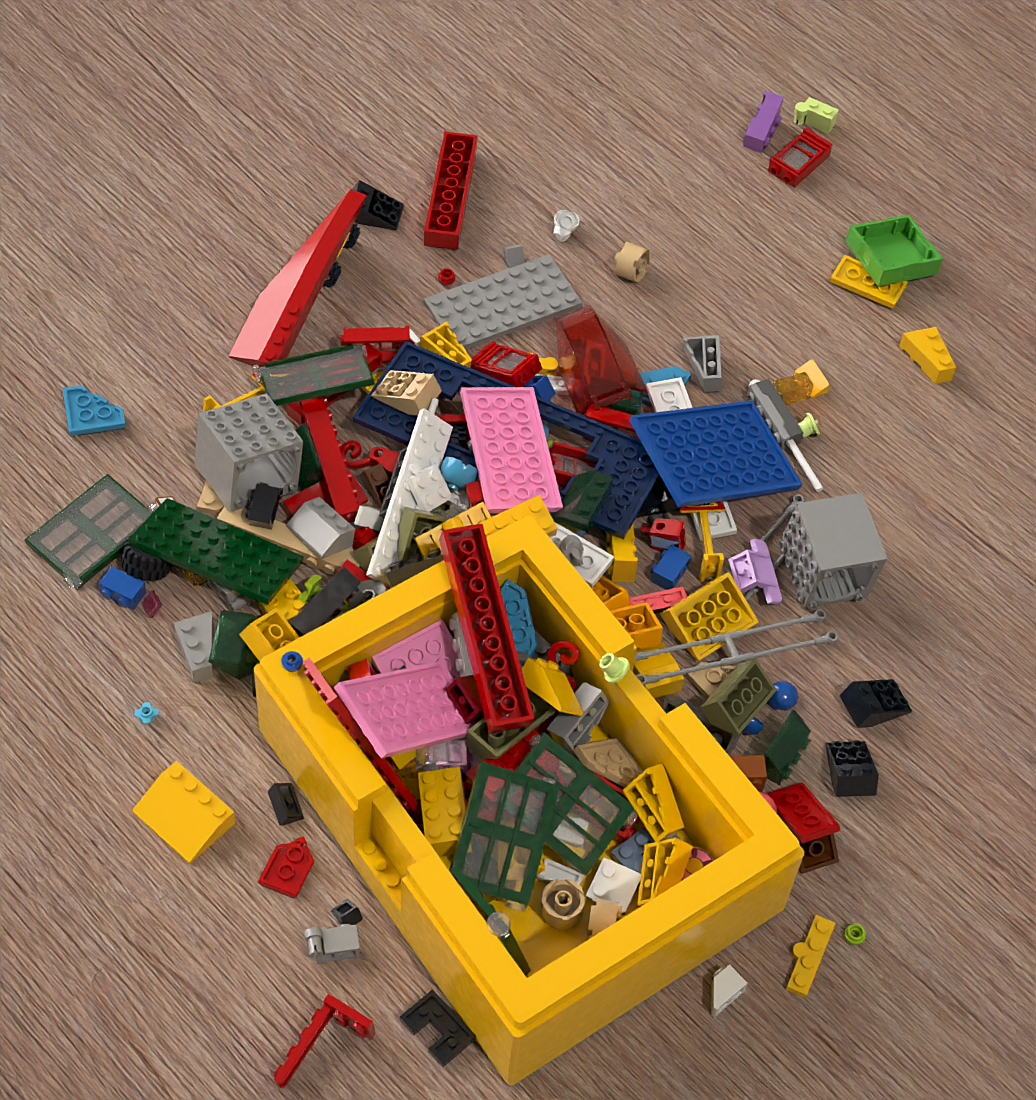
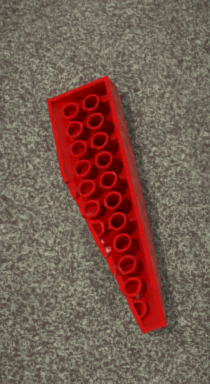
[229,189,367,370]

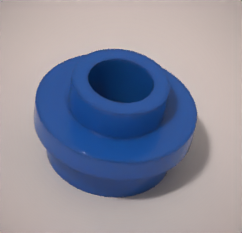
[281,651,303,672]

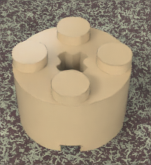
[614,242,651,282]
[541,879,585,931]
[586,898,623,941]

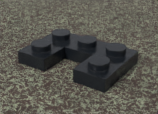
[399,989,476,1067]

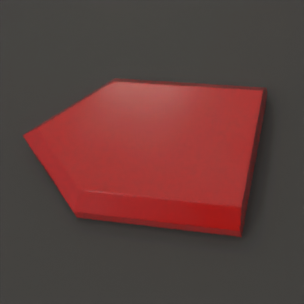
[258,836,314,898]

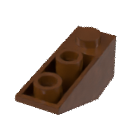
[360,463,390,510]

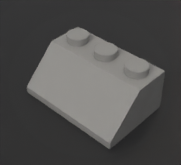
[286,497,355,559]

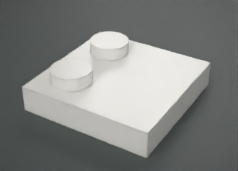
[586,857,641,915]

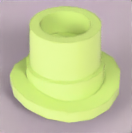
[798,412,820,438]
[599,653,630,684]

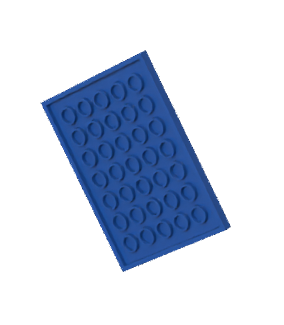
[629,401,803,507]

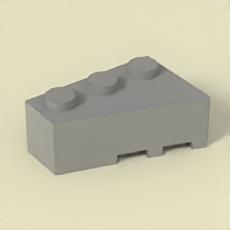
[683,335,722,392]
[174,611,214,683]
[547,682,609,760]

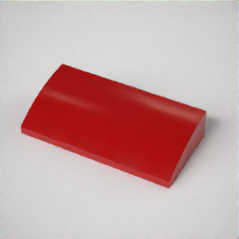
[283,467,368,519]

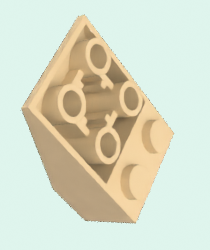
[371,370,442,416]

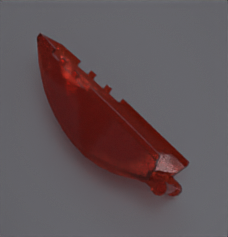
[556,305,648,415]

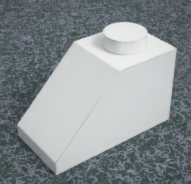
[354,505,385,531]
[711,964,748,1017]

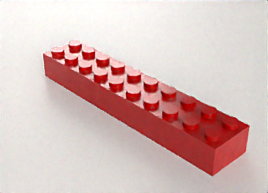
[439,523,535,734]

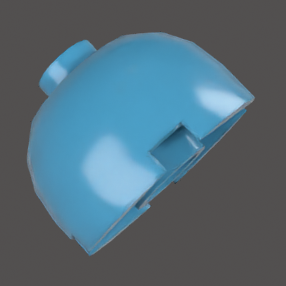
[441,457,479,491]

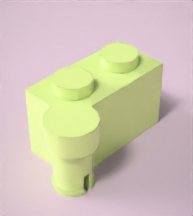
[794,97,839,134]

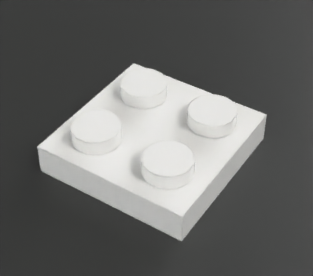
[406,463,453,511]

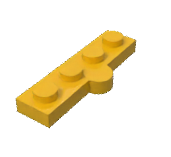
[786,915,836,998]

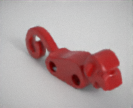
[340,440,400,480]
[535,640,581,737]

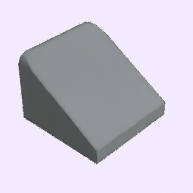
[505,244,525,268]

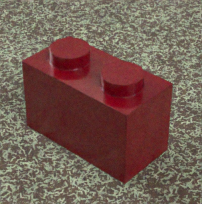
[445,675,485,724]

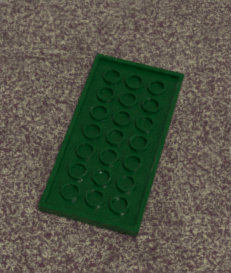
[128,498,304,605]

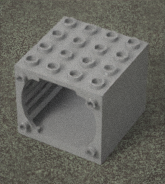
[195,393,303,512]
[779,493,887,610]

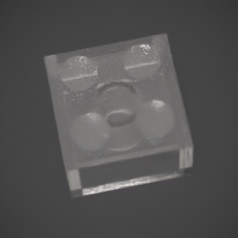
[416,740,467,772]

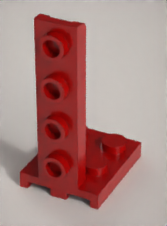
[274,994,376,1088]

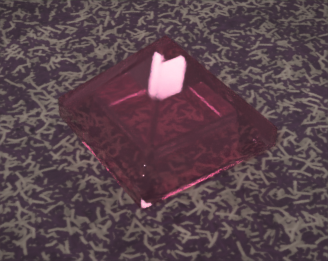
[142,590,162,618]

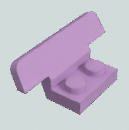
[729,539,782,604]

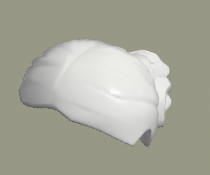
[553,210,580,242]

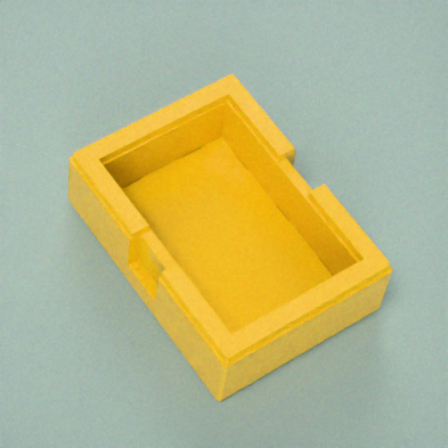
[254,516,804,1085]

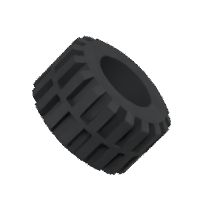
[121,538,171,581]

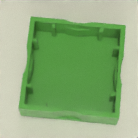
[845,215,943,286]

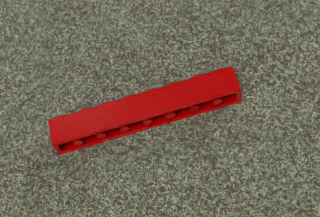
[298,390,361,523]

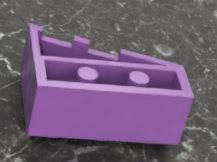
[743,91,784,153]

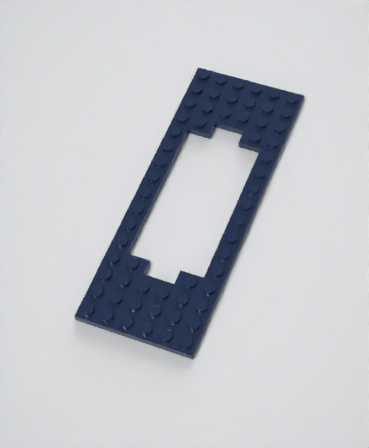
[353,341,660,539]

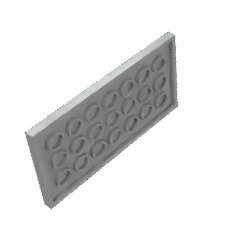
[424,254,582,349]

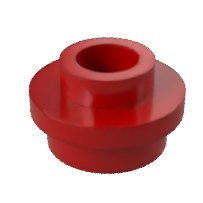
[438,268,456,285]

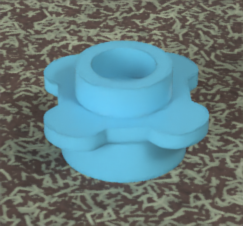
[134,702,159,724]

